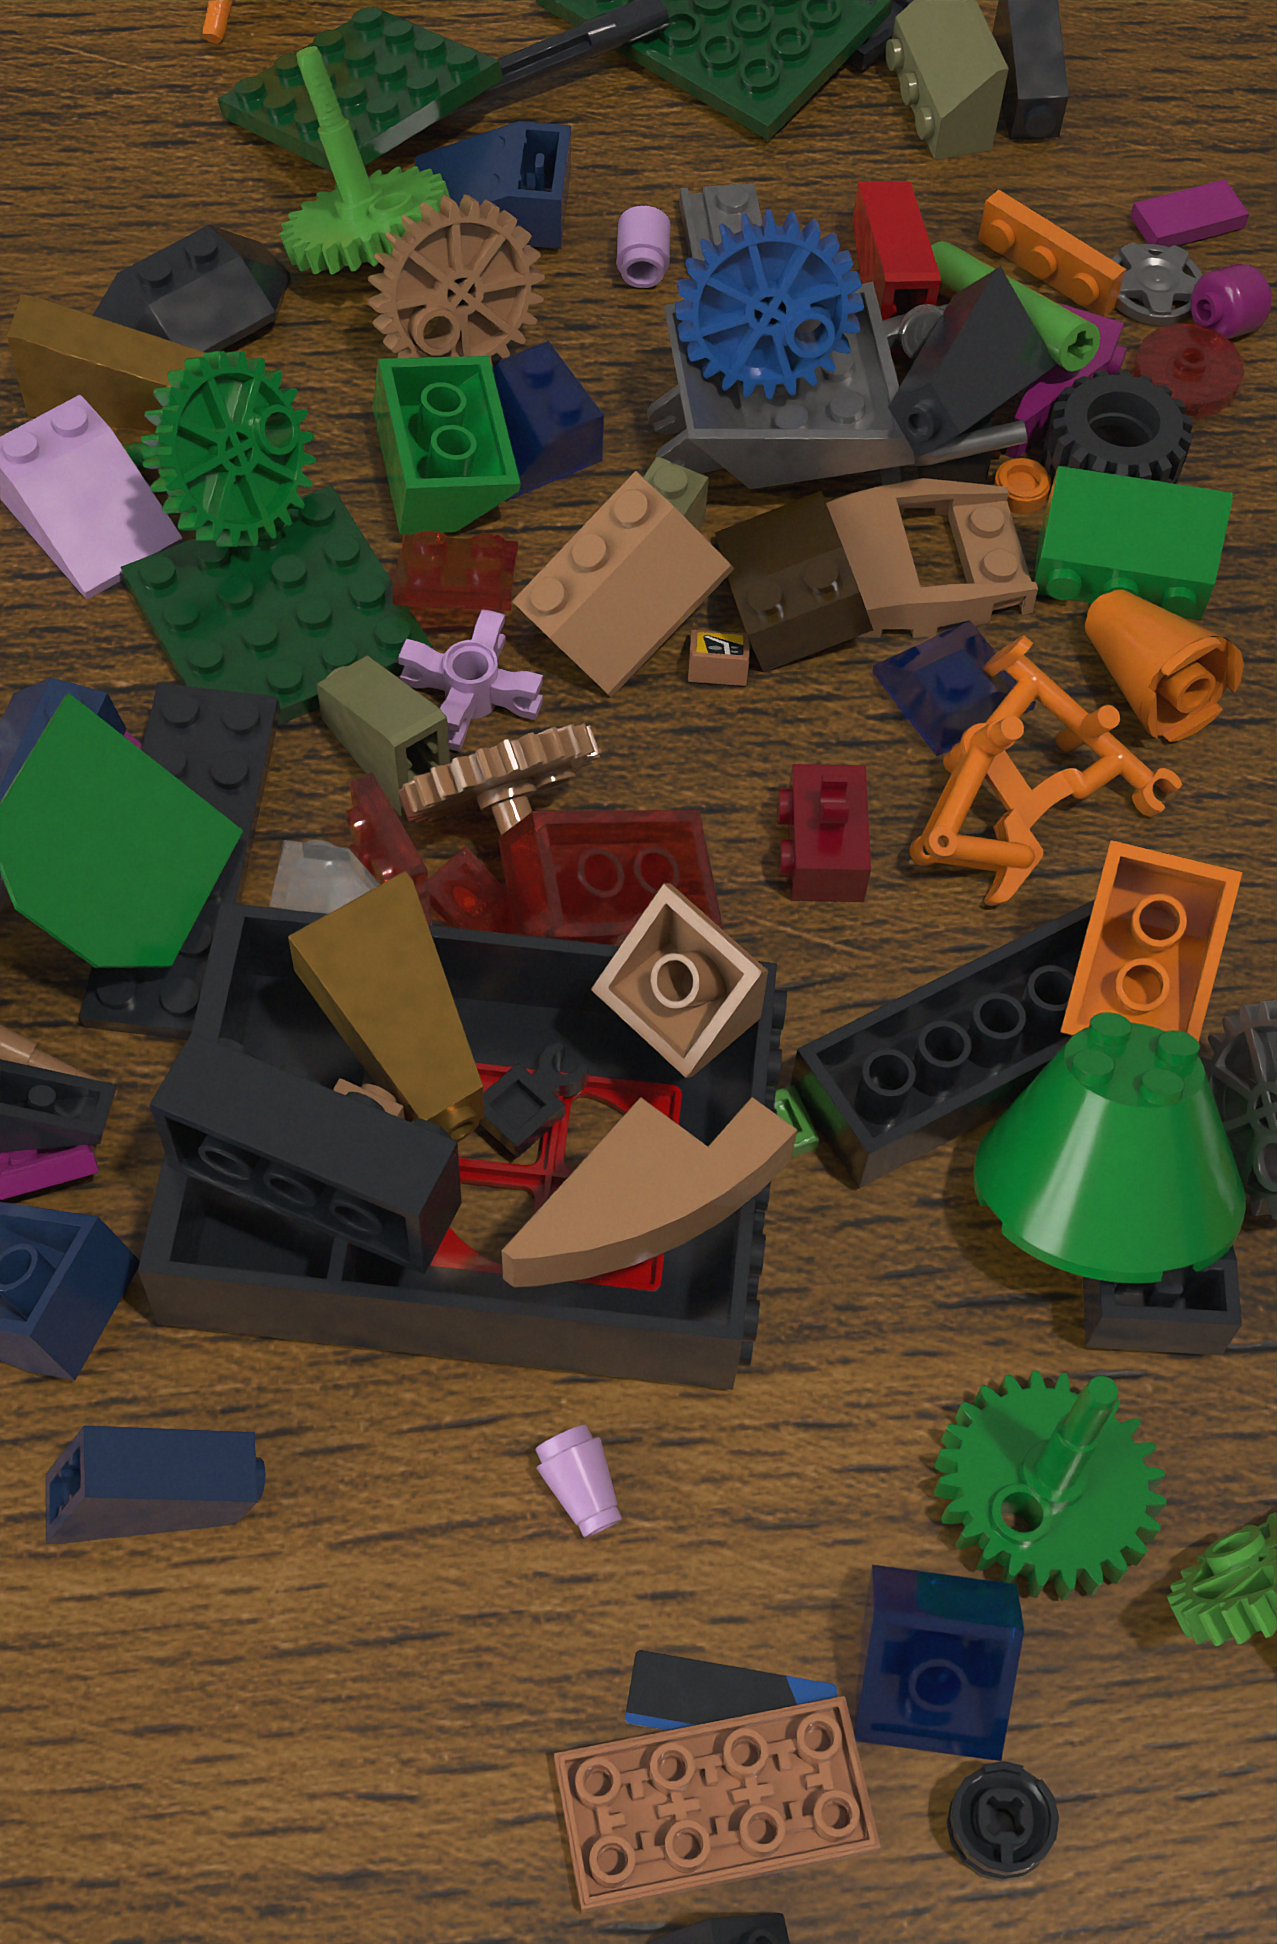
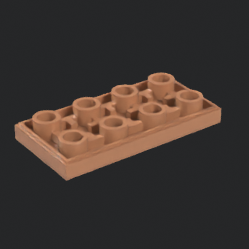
[554,1696,881,1914]

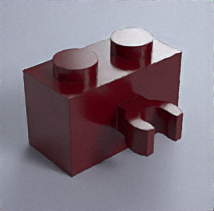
[777,764,871,902]

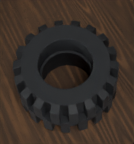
[1040,370,1193,485]

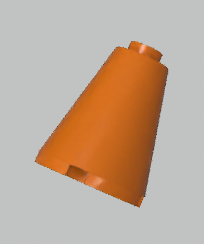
[1085,590,1244,742]

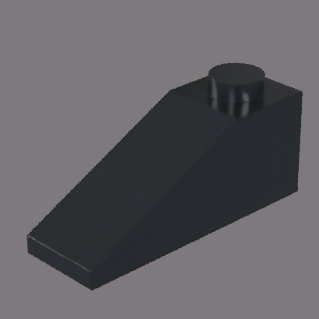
[0,1059,117,1153]

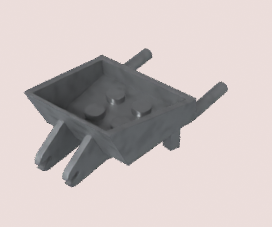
[647,282,1027,489]

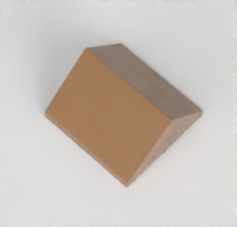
[591,883,768,1078]

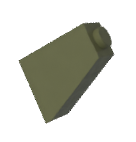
[317,655,450,816]

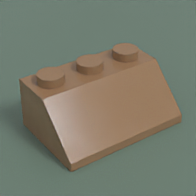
[512,471,734,697]

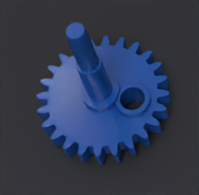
[675,210,864,399]

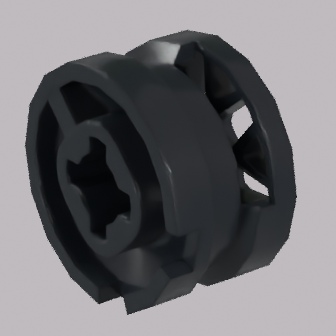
[947,1761,1059,1882]

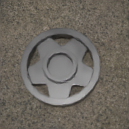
[1112,242,1203,326]

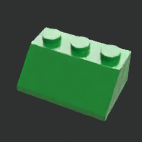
[372,356,521,535]
[1032,466,1233,620]

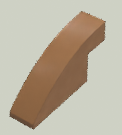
[502,1097,797,1287]

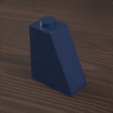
[46,1425,266,1544]

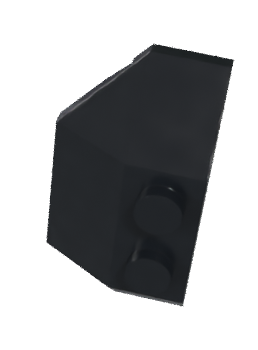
[93,225,291,353]

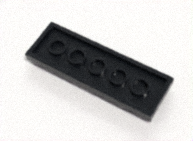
[80,683,281,1040]

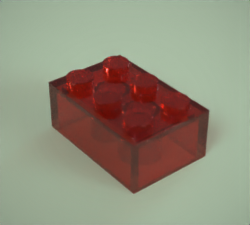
[498,810,724,946]

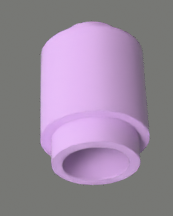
[616,206,671,288]

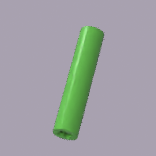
[931,241,1100,371]

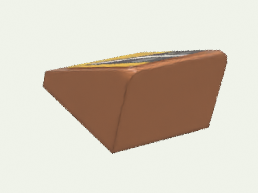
[688,630,749,686]

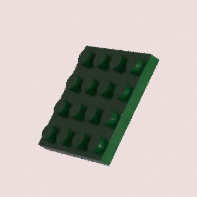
[217,6,503,172]
[121,485,433,726]

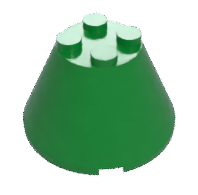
[973,1012,1246,1283]

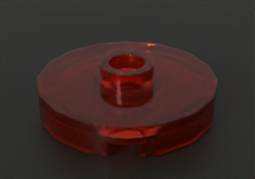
[1134,323,1244,417]

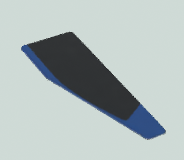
[625,1650,837,1731]

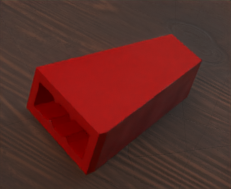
[852,181,941,360]

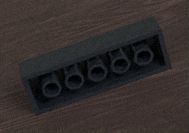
[790,899,1095,1188]

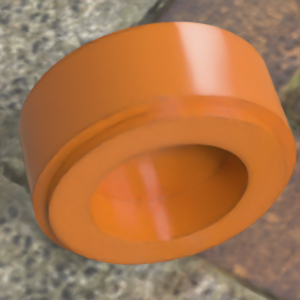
[993,458,1051,514]

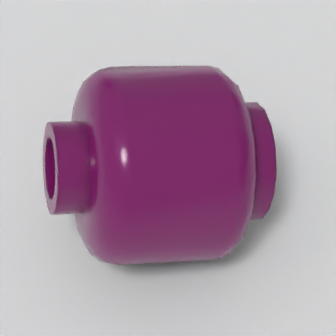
[1191,264,1272,341]

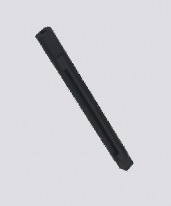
[434,0,669,123]

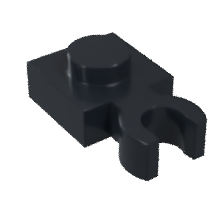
[479,1041,589,1158]

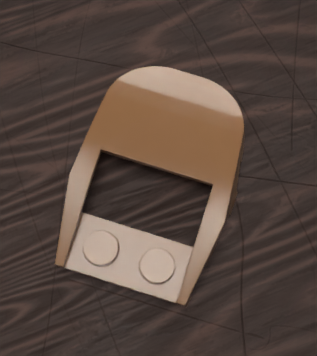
[826,478,1038,638]

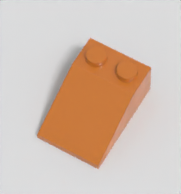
[1060,840,1243,1042]

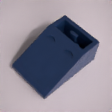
[415,121,571,249]

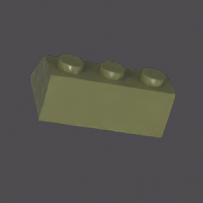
[886,0,1009,160]

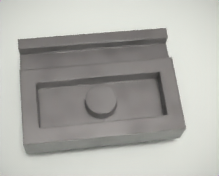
[679,183,762,261]

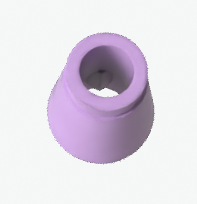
[535,1424,623,1538]

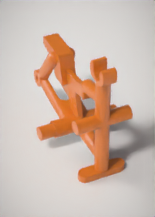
[909,635,1183,907]

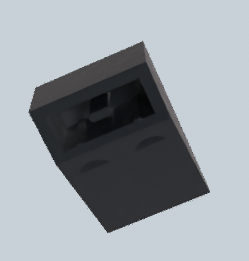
[1083,1245,1242,1355]

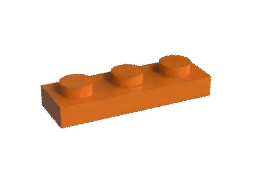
[978,190,1126,317]

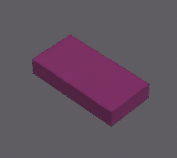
[1130,179,1249,247]

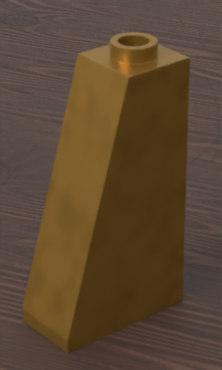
[7,295,206,432]
[288,871,484,1142]

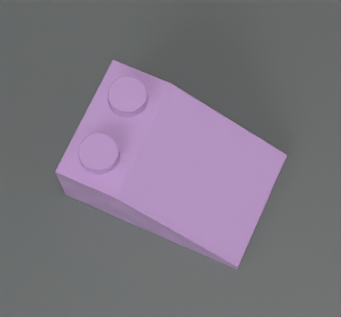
[0,395,184,600]

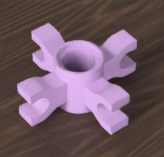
[398,609,543,752]

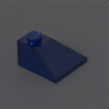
[872,620,1036,756]

